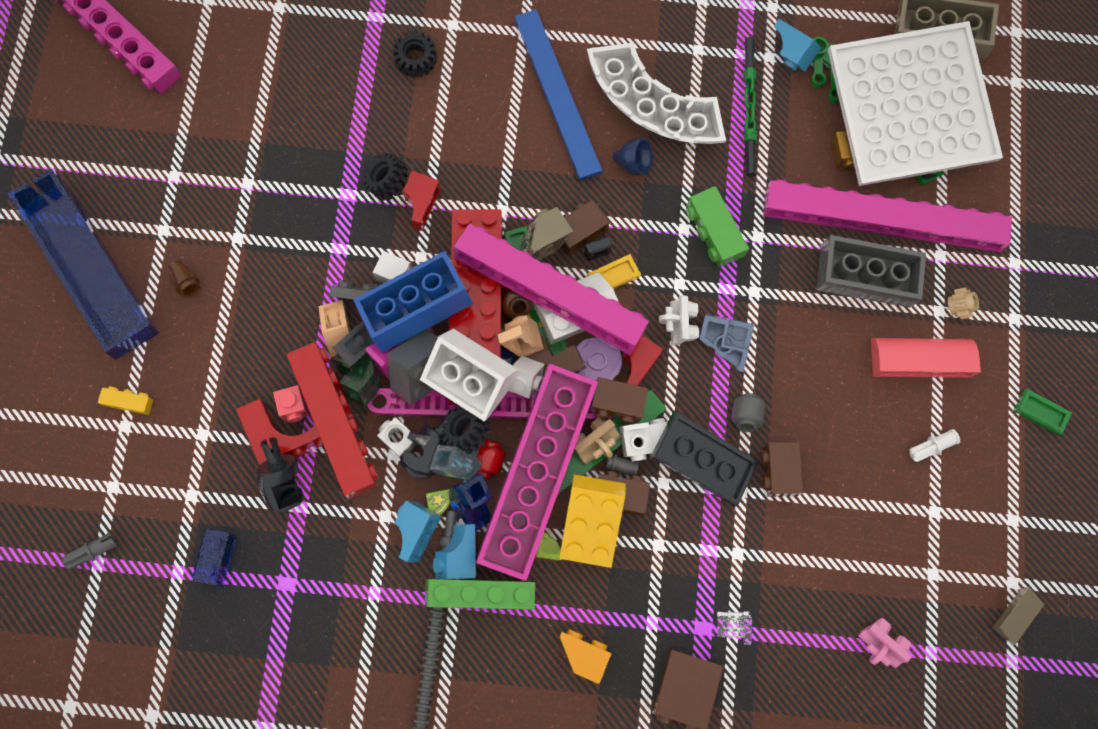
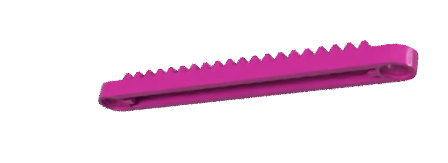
[366,388,615,422]

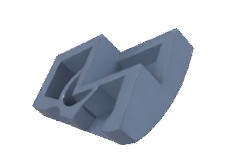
[700,313,754,372]

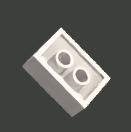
[533,272,619,344]
[420,329,518,422]

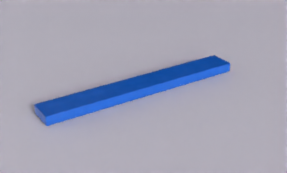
[514,9,602,181]

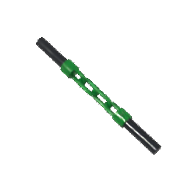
[743,37,757,177]

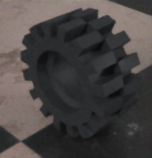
[393,30,437,78]
[362,153,409,201]
[441,405,492,455]

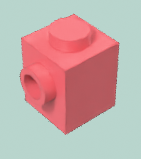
[273,385,310,423]

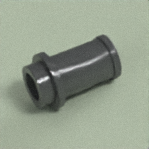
[605,453,639,476]

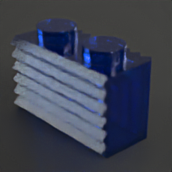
[191,528,237,587]

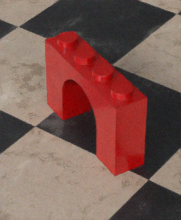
[236,367,358,465]

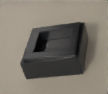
[585,237,612,261]

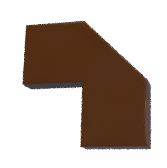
[527,335,587,374]

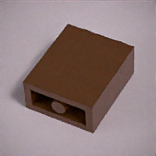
[652,650,724,729]

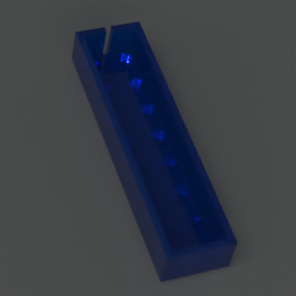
[8,168,159,360]

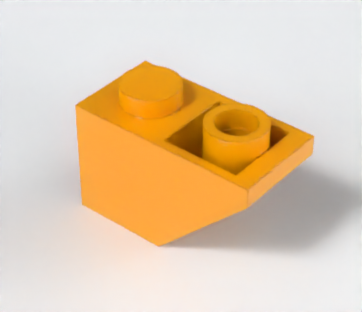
[559,629,611,684]

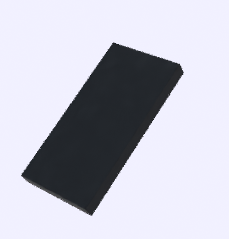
[651,411,759,506]

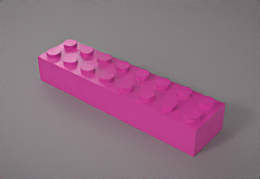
[476,364,598,581]

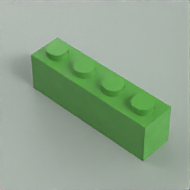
[425,579,535,610]

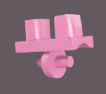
[858,618,912,668]

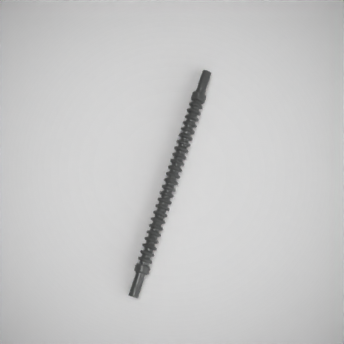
[411,511,458,729]

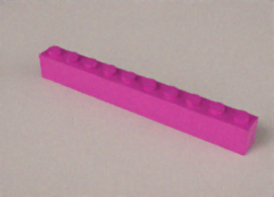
[763,180,1012,252]

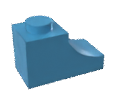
[773,19,822,72]
[394,500,442,562]
[433,524,476,579]

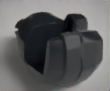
[400,409,454,479]
[257,437,304,512]

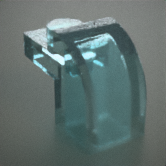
[429,429,482,479]

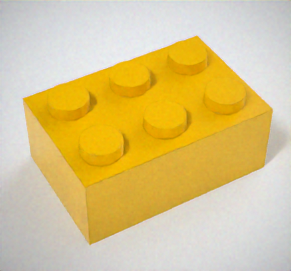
[559,474,626,568]

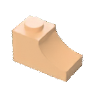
[318,300,351,357]
[498,315,544,357]

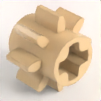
[948,287,979,319]

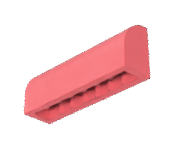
[871,338,981,378]

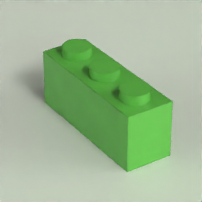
[686,186,749,268]

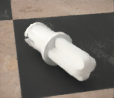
[909,429,960,462]

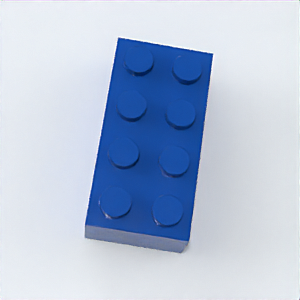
[353,251,473,353]

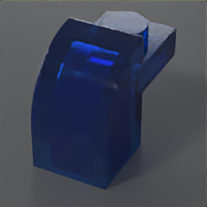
[449,474,492,532]

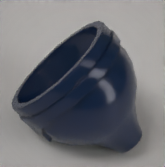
[613,138,653,175]

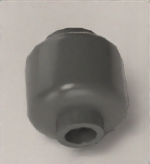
[731,393,766,432]

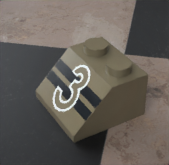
[520,207,573,261]

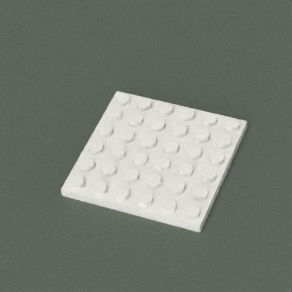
[828,21,1003,186]

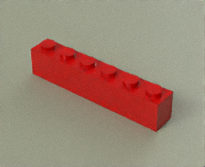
[286,342,379,499]

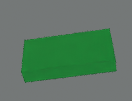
[1013,388,1072,436]

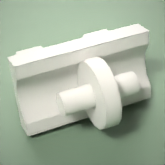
[659,295,699,345]

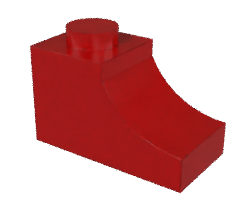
[402,171,441,232]
[622,335,663,386]

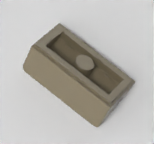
[993,587,1044,645]

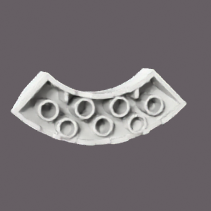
[587,42,726,144]

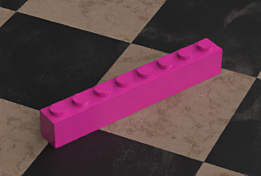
[453,223,649,355]

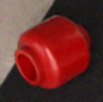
[470,439,506,478]

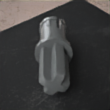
[62,532,118,570]

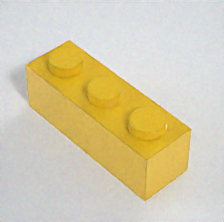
[98,386,153,415]

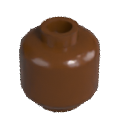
[501,287,533,319]

